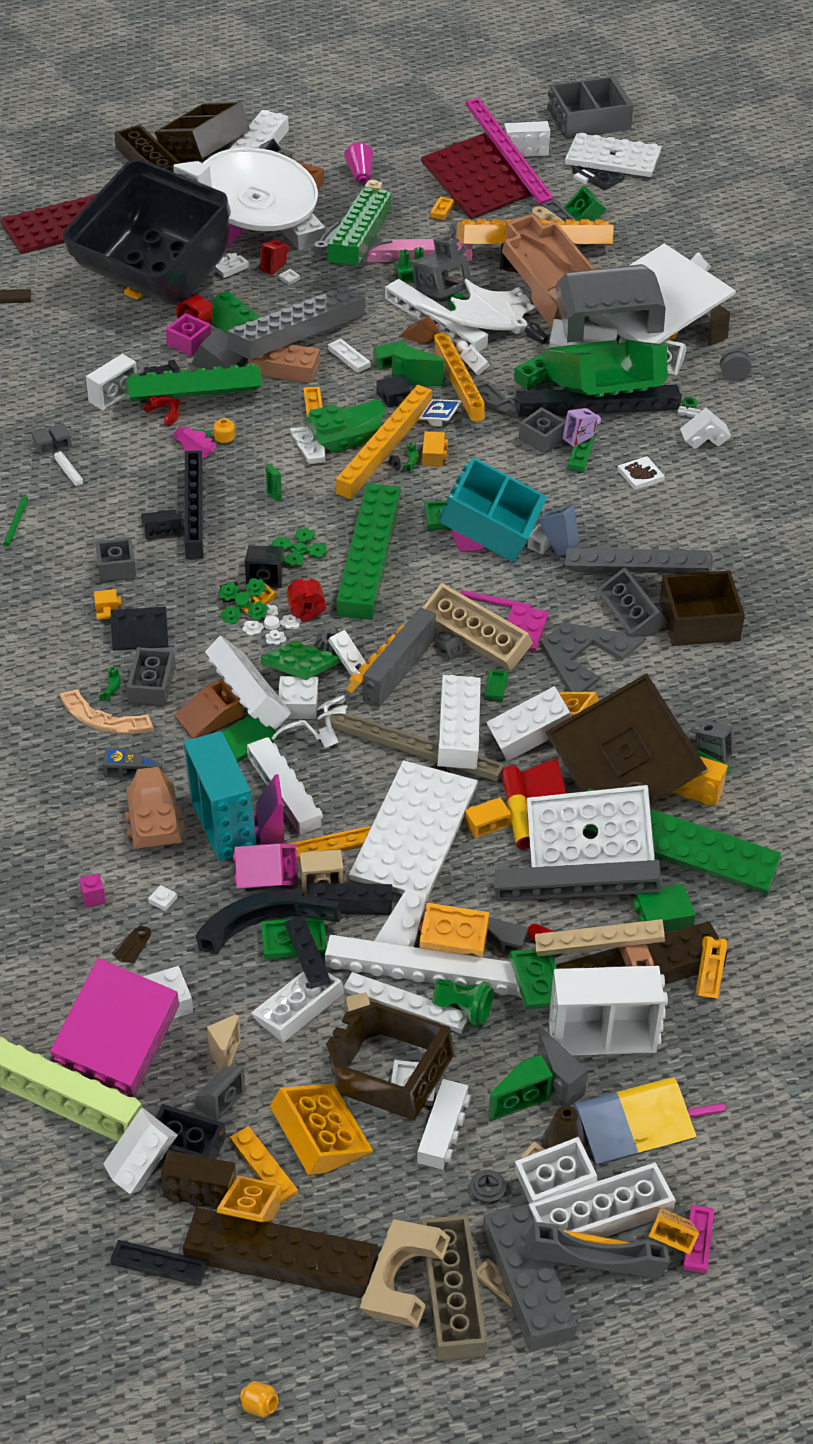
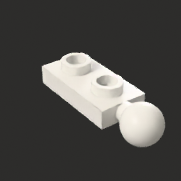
[456,341,490,376]

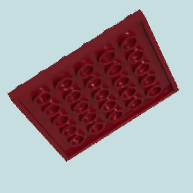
[421,132,532,220]

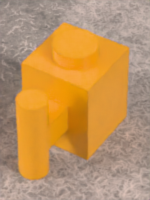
[94,589,122,620]

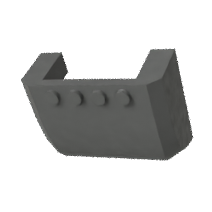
[555,264,666,343]

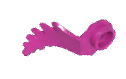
[172,426,216,459]

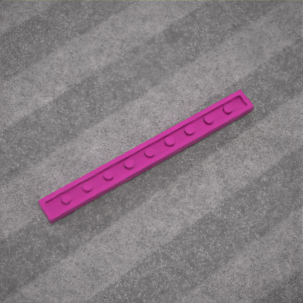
[466,97,554,205]

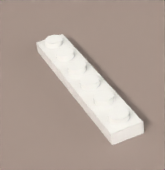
[343,972,468,1034]

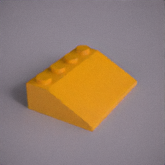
[270,1084,373,1175]

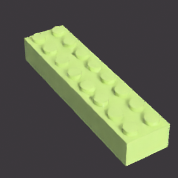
[0,1036,142,1142]

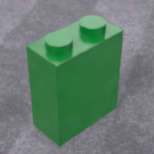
[632,884,696,932]

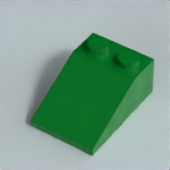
[392,344,445,386]
[488,1055,553,1122]

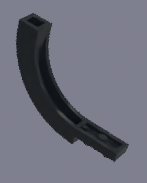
[195,890,342,954]

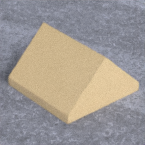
[207,1015,241,1070]

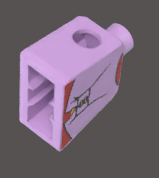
[562,408,601,447]

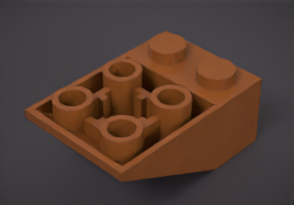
[174,679,243,739]

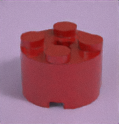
[176,294,213,324]
[286,578,326,622]

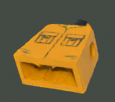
[648,1208,699,1254]

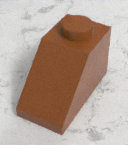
[400,315,440,344]

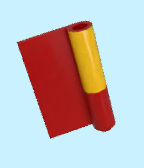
[500,758,567,849]

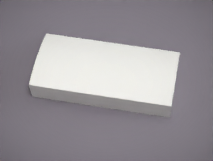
[251,972,345,1043]

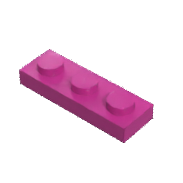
[683,1205,714,1274]

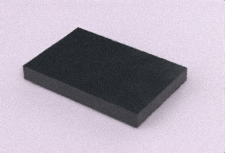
[572,165,625,191]

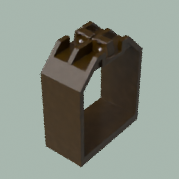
[326,1003,454,1121]

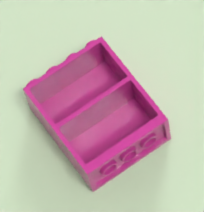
[50,958,180,1097]

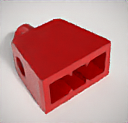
[260,240,290,275]

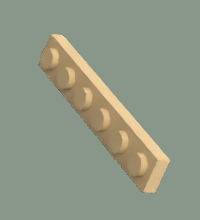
[535,919,665,957]

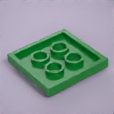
[261,641,339,680]

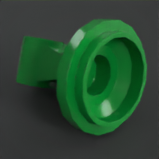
[432,979,494,1028]

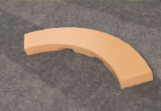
[60,689,154,734]

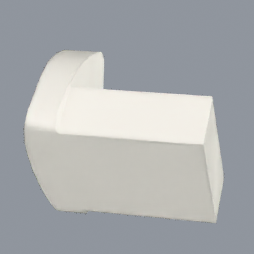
[690,253,711,271]

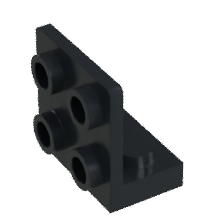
[141,509,181,539]

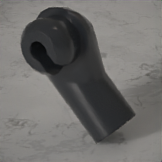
[388,455,401,470]

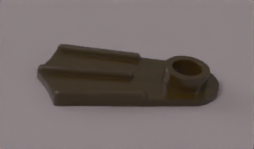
[112,926,151,963]

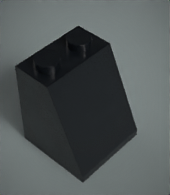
[245,545,285,588]

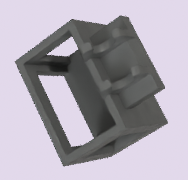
[411,236,471,298]

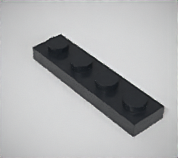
[284,915,331,989]
[110,1240,208,1286]

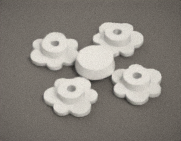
[243,604,301,646]

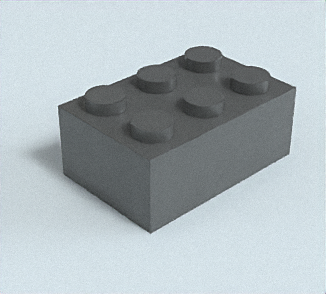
[127,647,176,706]

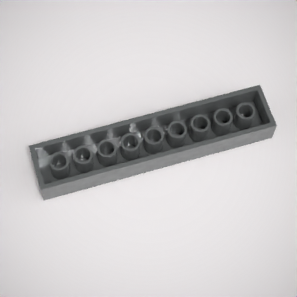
[227,287,365,359]

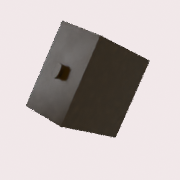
[659,570,745,646]

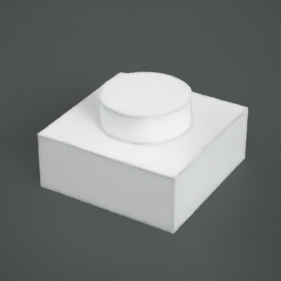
[148,885,177,911]

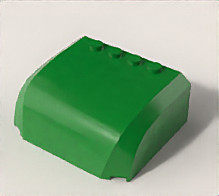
[542,339,668,397]

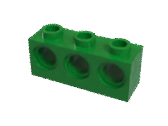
[514,353,550,390]

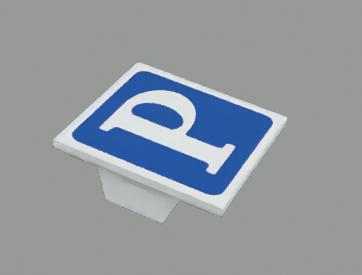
[419,399,462,426]

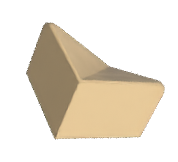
[346,992,370,1011]

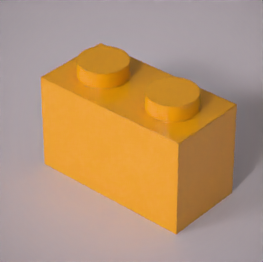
[422,431,448,467]
[464,797,511,838]

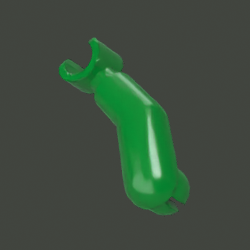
[403,442,419,472]
[99,666,121,702]

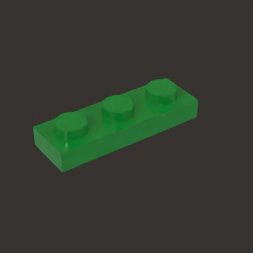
[568,436,595,472]

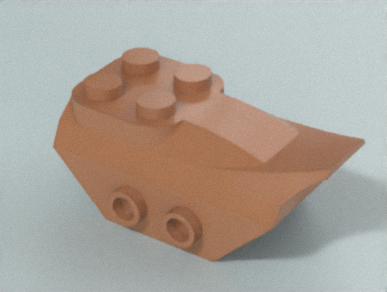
[125,767,185,849]

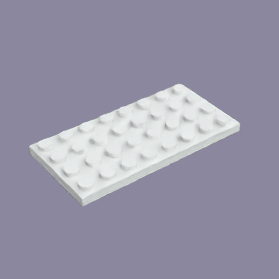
[349,760,478,901]

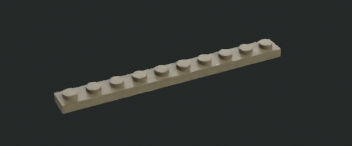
[319,708,505,781]

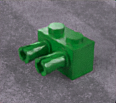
[394,247,424,283]

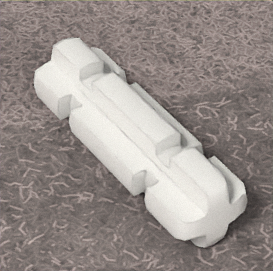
[678,406,702,418]

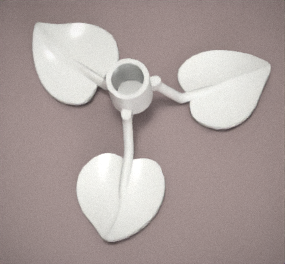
[272,695,348,748]

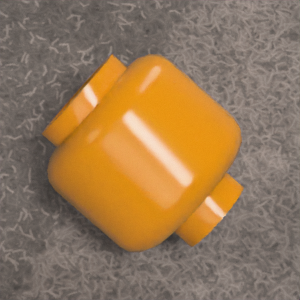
[213,418,235,443]
[240,1381,278,1417]

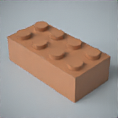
[248,344,320,383]

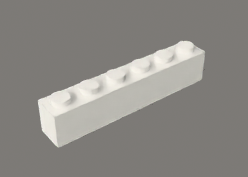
[247,737,323,835]

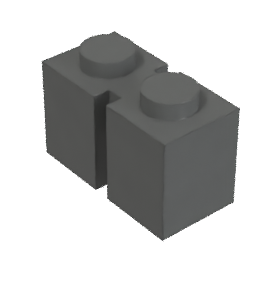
[32,423,72,456]

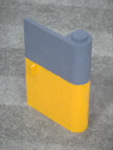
[573,1077,697,1165]

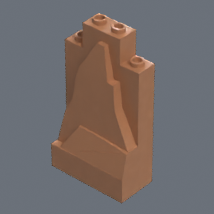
[502,214,594,327]

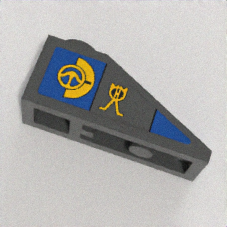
[103,747,163,778]

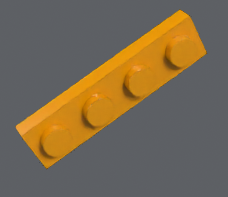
[230,1126,298,1204]

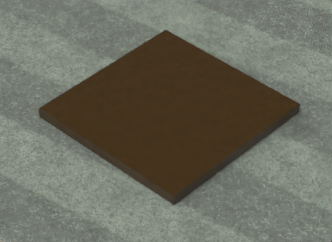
[545,673,708,803]

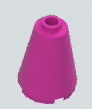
[344,142,373,184]

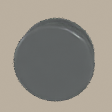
[720,349,752,381]

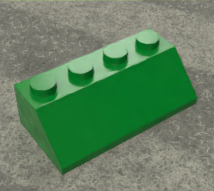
[211,291,260,334]

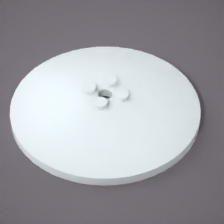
[203,148,318,231]

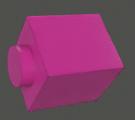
[79,873,106,908]

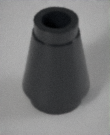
[525,322,549,344]

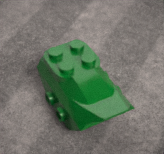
[304,399,386,453]

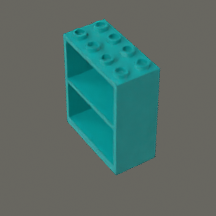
[439,457,547,562]
[183,731,256,862]

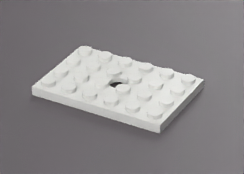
[565,133,662,177]
[527,785,655,867]

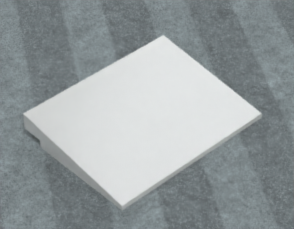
[589,243,736,344]

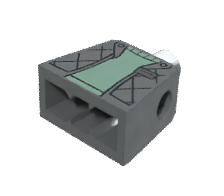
[688,721,734,763]

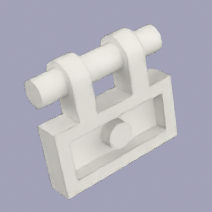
[215,252,249,278]

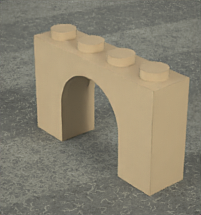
[360,1219,450,1328]

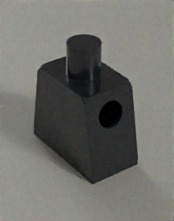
[376,375,411,407]

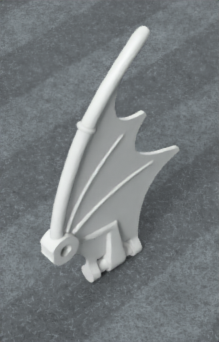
[416,279,537,334]

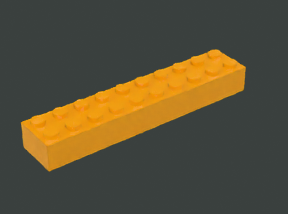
[457,219,614,244]

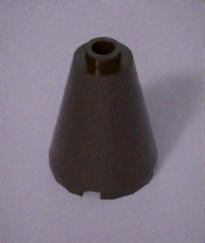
[541,1106,586,1149]

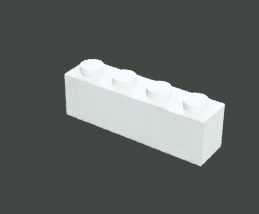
[417,1079,471,1170]

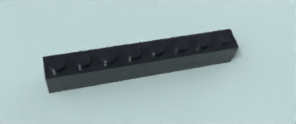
[185,450,204,559]

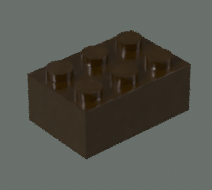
[161,1150,236,1210]

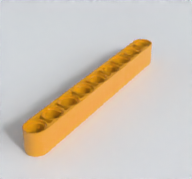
[434,333,485,422]

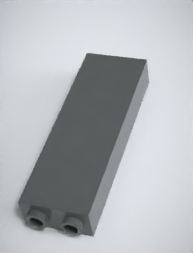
[363,607,436,708]

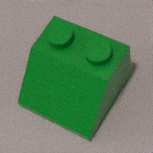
[563,185,607,222]

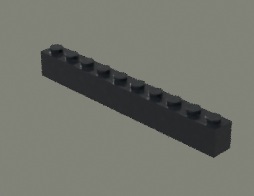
[514,384,682,417]

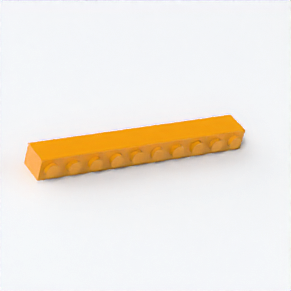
[336,385,432,499]

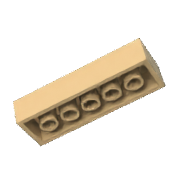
[423,583,533,671]

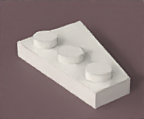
[290,426,326,464]
[374,889,428,947]

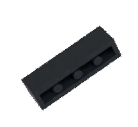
[309,883,392,915]

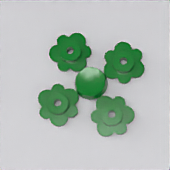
[272,528,327,567]
[219,578,268,624]

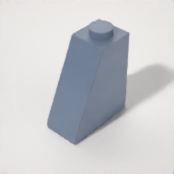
[538,505,580,557]

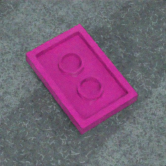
[507,604,549,653]

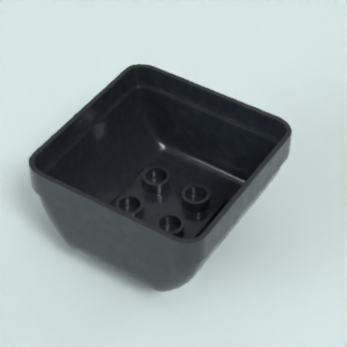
[63,159,231,305]

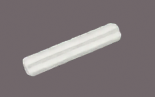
[54,451,83,486]

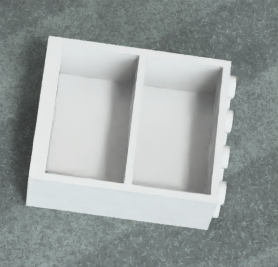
[549,966,668,1055]

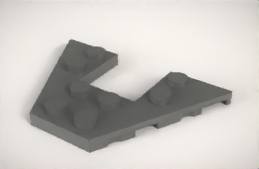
[476,380,549,420]
[541,622,645,692]

